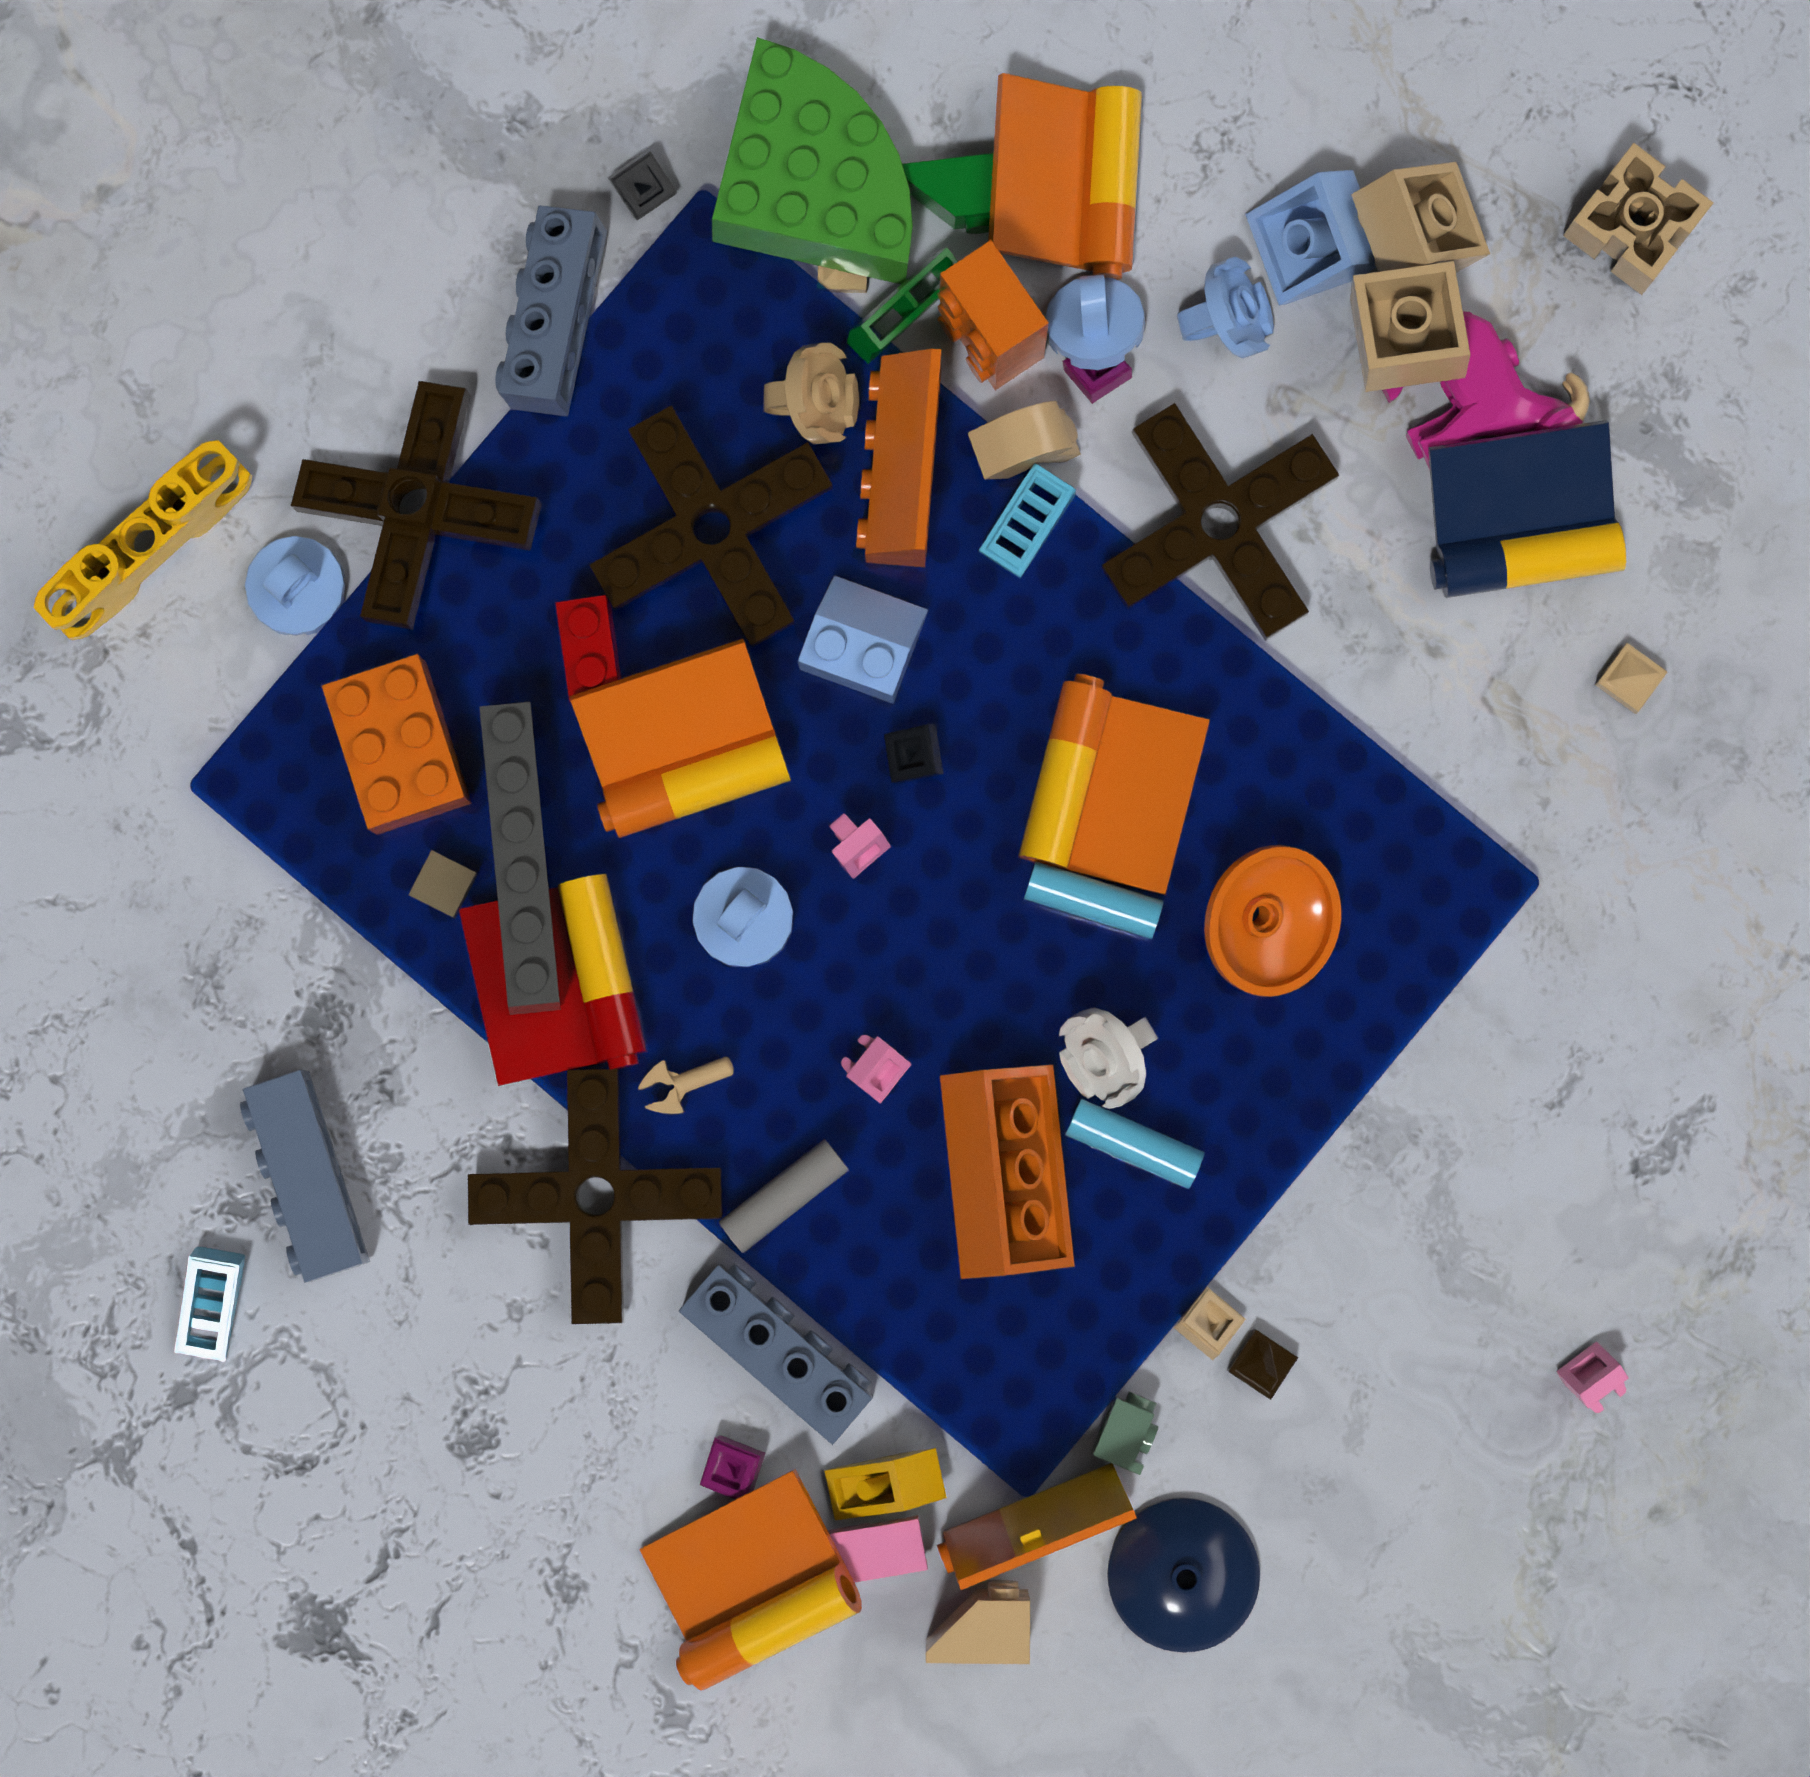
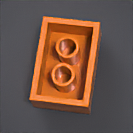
[937,240,1049,391]
[322,654,472,835]

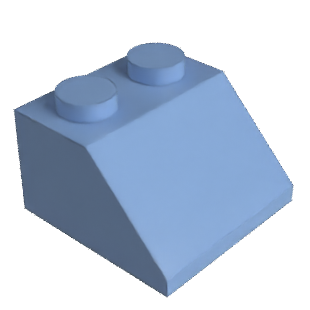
[1245,170,1376,305]
[798,575,928,704]

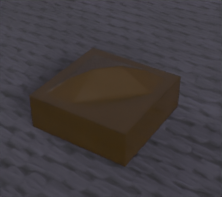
[1227,1329,1298,1400]

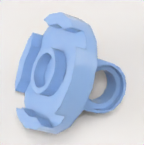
[1177,257,1274,358]
[1046,275,1145,370]
[245,536,345,636]
[693,867,793,967]

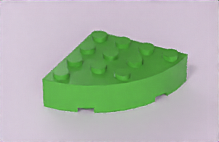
[712,37,913,284]

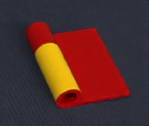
[459,874,647,1086]

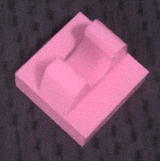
[829,813,891,879]
[841,1035,912,1104]
[1556,1342,1629,1413]

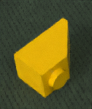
[824,1448,947,1520]

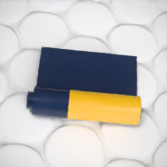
[1428,420,1626,598]

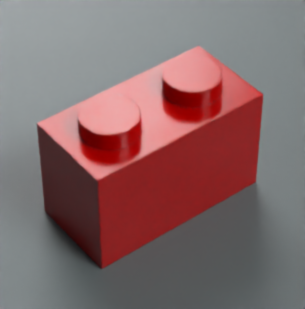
[555,595,622,703]

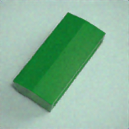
[847,247,958,364]

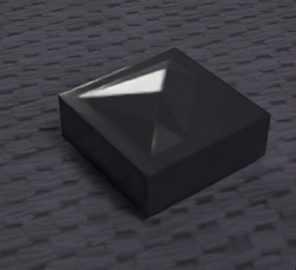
[608,150,677,221]
[884,724,944,784]

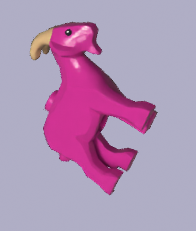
[1382,311,1590,470]

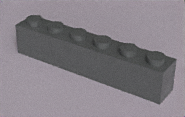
[480,702,561,1015]

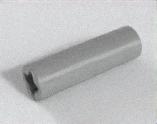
[719,1138,849,1253]

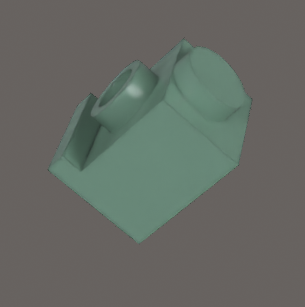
[1091,1391,1159,1475]

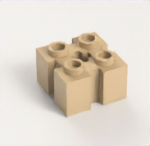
[1563,143,1714,295]

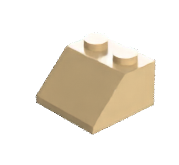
[926,1580,1030,1664]

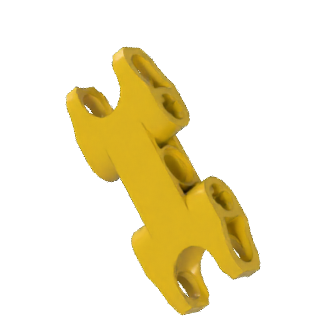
[33,440,253,640]

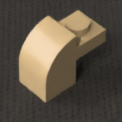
[968,401,1081,479]

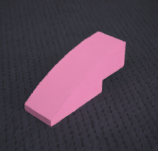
[828,1515,928,1582]

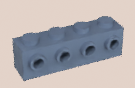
[495,205,607,417]
[240,1070,370,1283]
[678,1263,873,1445]

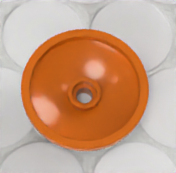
[1204,845,1341,997]

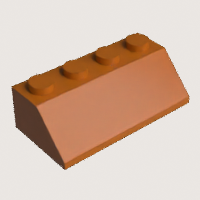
[856,348,942,567]
[940,1065,1075,1279]

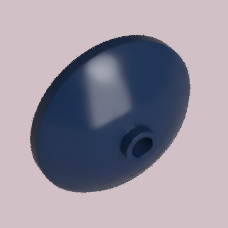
[1107,1498,1260,1653]

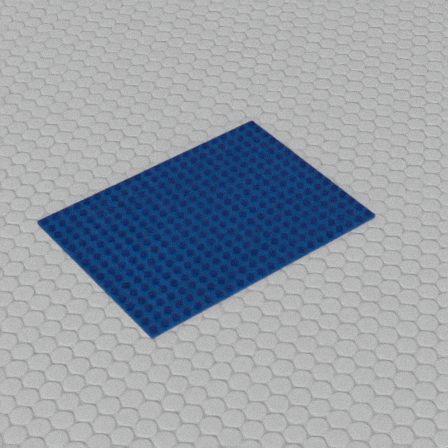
[190,190,1539,1497]

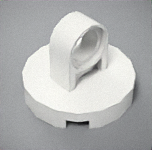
[1059,1008,1158,1109]

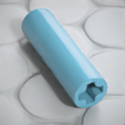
[1024,861,1164,939]
[1065,1099,1205,1189]

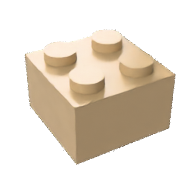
[1351,162,1490,273]
[1350,261,1470,392]

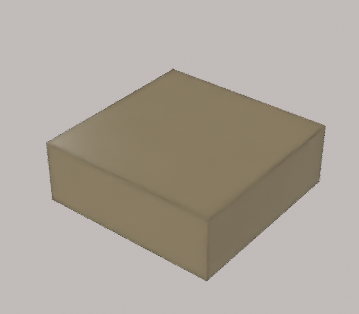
[409,850,478,918]

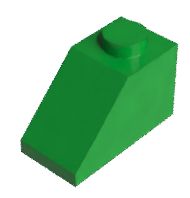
[902,153,993,234]

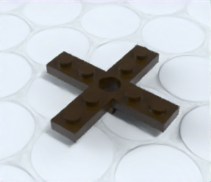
[291,381,542,630]
[1101,403,1339,641]
[589,405,833,648]
[468,1069,723,1324]

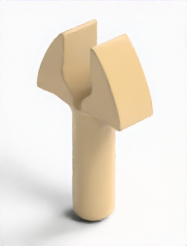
[638,1057,734,1114]

